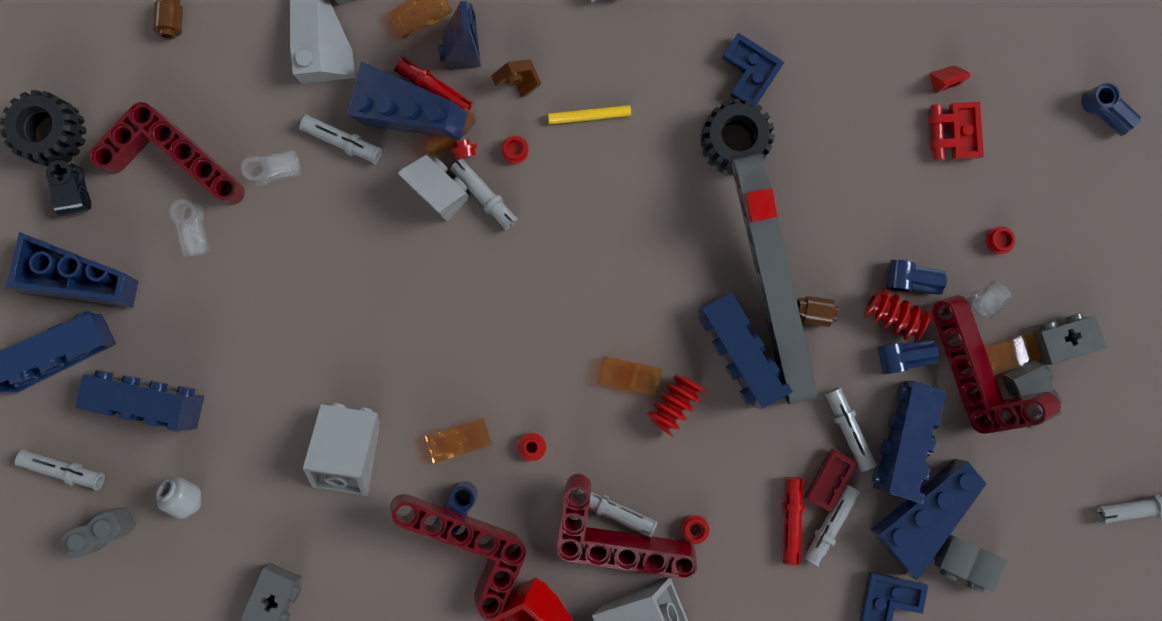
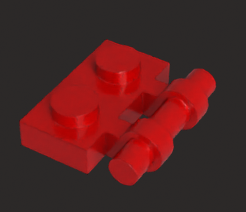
[928,102,984,161]

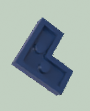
[722,33,784,108]
[859,571,928,621]

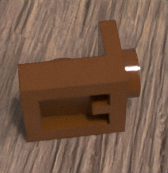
[491,59,541,97]

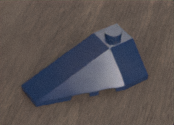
[438,1,481,70]

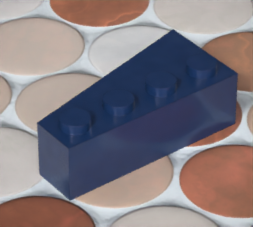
[6,232,139,308]
[698,292,793,409]
[0,311,116,395]
[872,381,947,504]
[871,459,987,580]

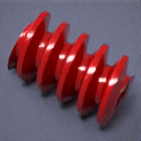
[863,289,931,342]
[647,375,706,438]

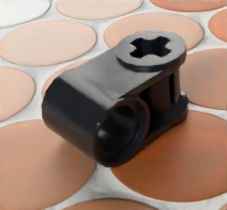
[46,160,92,217]

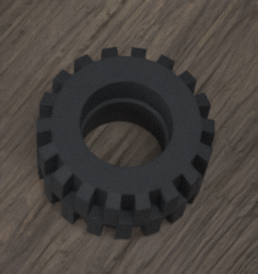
[0,90,86,166]
[700,99,775,175]

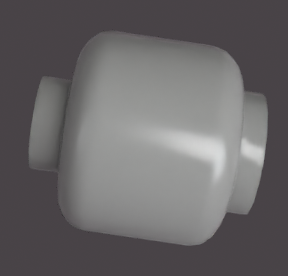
[156,476,201,519]

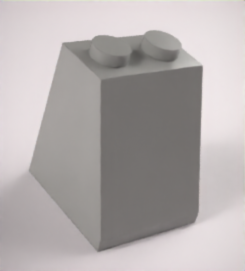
[303,403,380,496]
[592,577,688,621]

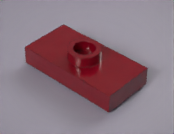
[804,448,858,513]

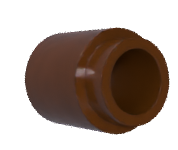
[152,0,183,40]
[797,296,839,327]

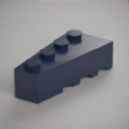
[347,61,467,140]
[75,370,204,431]

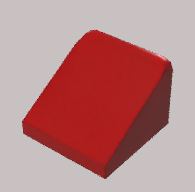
[929,66,971,92]
[743,188,777,222]

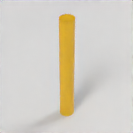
[548,105,631,125]

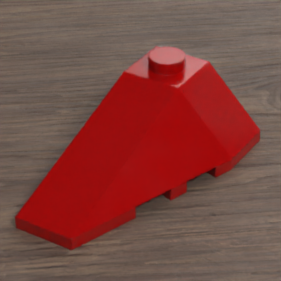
[491,577,573,621]

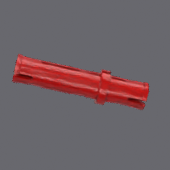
[394,56,473,114]
[782,477,805,565]

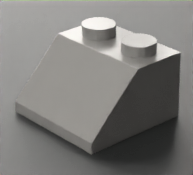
[398,155,469,221]

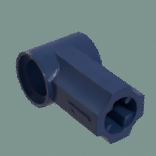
[1081,83,1141,136]
[886,260,947,295]
[878,340,939,374]
[433,482,478,535]

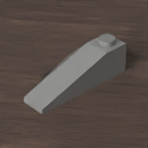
[290,0,356,84]

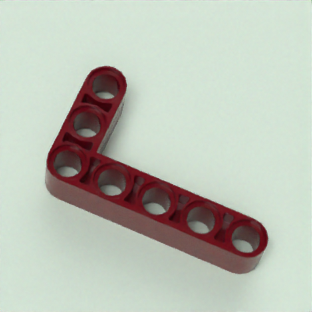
[90,102,245,205]
[932,295,1061,434]
[557,474,697,578]
[390,494,526,619]

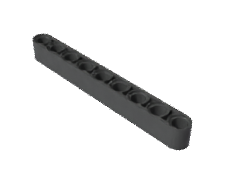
[731,153,817,405]

